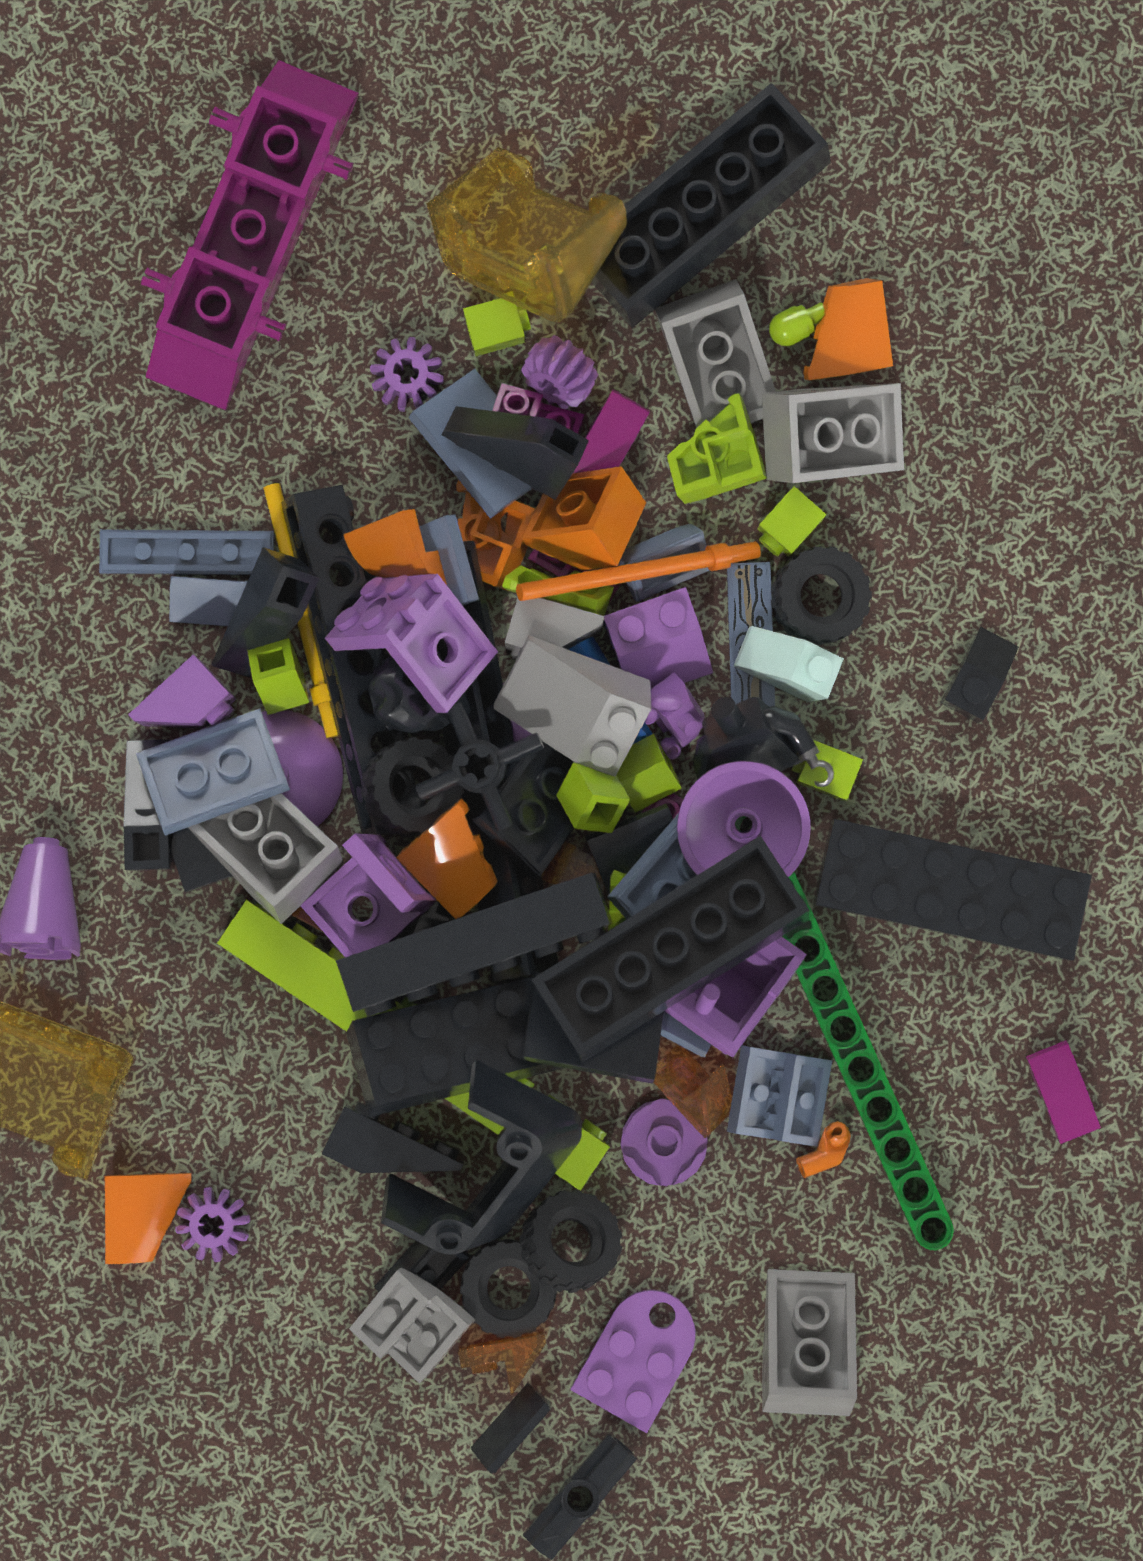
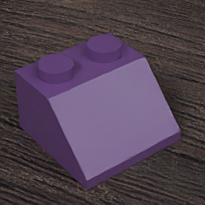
[604,587,713,689]
[128,655,236,728]

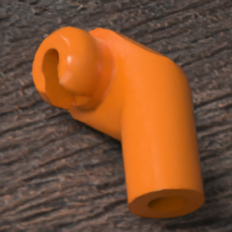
[796,1121,851,1178]

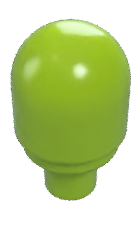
[769,302,824,346]

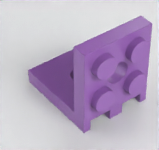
[325,574,498,713]
[301,833,437,957]

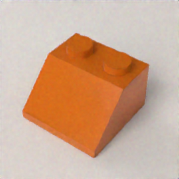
[522,466,646,570]

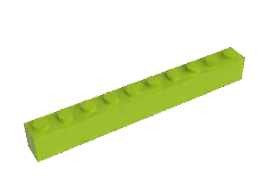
[217,900,610,1191]

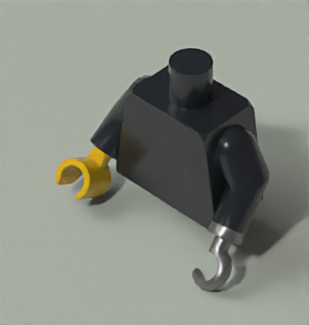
[693,697,834,787]

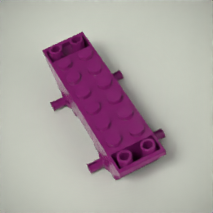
[141,60,359,411]

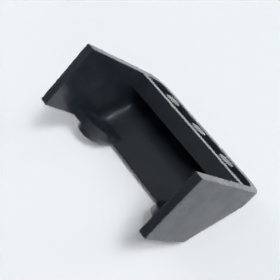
[381,1060,582,1254]

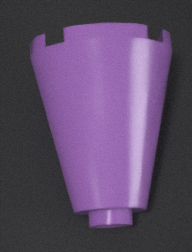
[0,837,81,960]

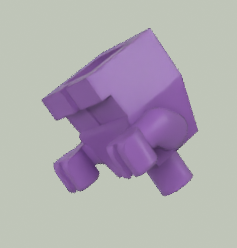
[645,672,705,760]

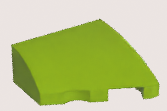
[667,393,767,504]
[502,565,614,616]

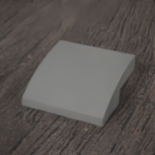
[349,1268,475,1384]

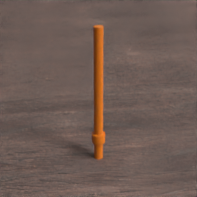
[516,541,761,601]

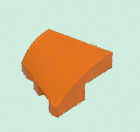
[803,278,893,380]
[456,480,535,591]
[343,509,447,585]
[396,798,498,919]
[105,1173,192,1264]

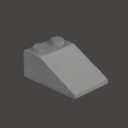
[655,279,776,428]
[762,383,904,483]
[494,635,652,777]
[188,793,344,924]
[762,1269,857,1416]

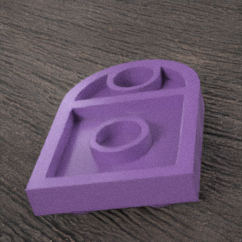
[570,1290,695,1433]

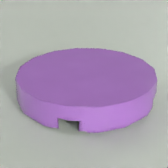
[620,1099,707,1186]

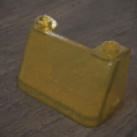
[426,147,627,323]
[0,1001,133,1180]

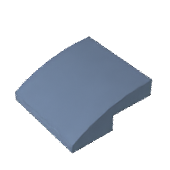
[727,1045,832,1147]

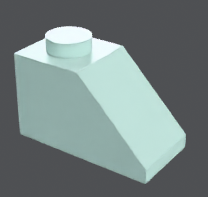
[734,626,843,702]

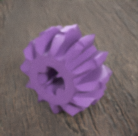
[521,335,599,409]
[370,337,444,412]
[175,1187,251,1262]

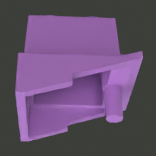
[665,937,807,1058]

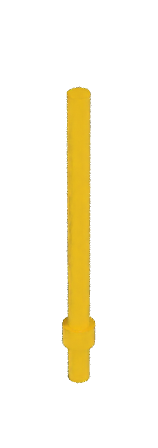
[263,483,338,738]

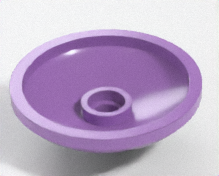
[262,710,343,826]
[677,761,811,877]

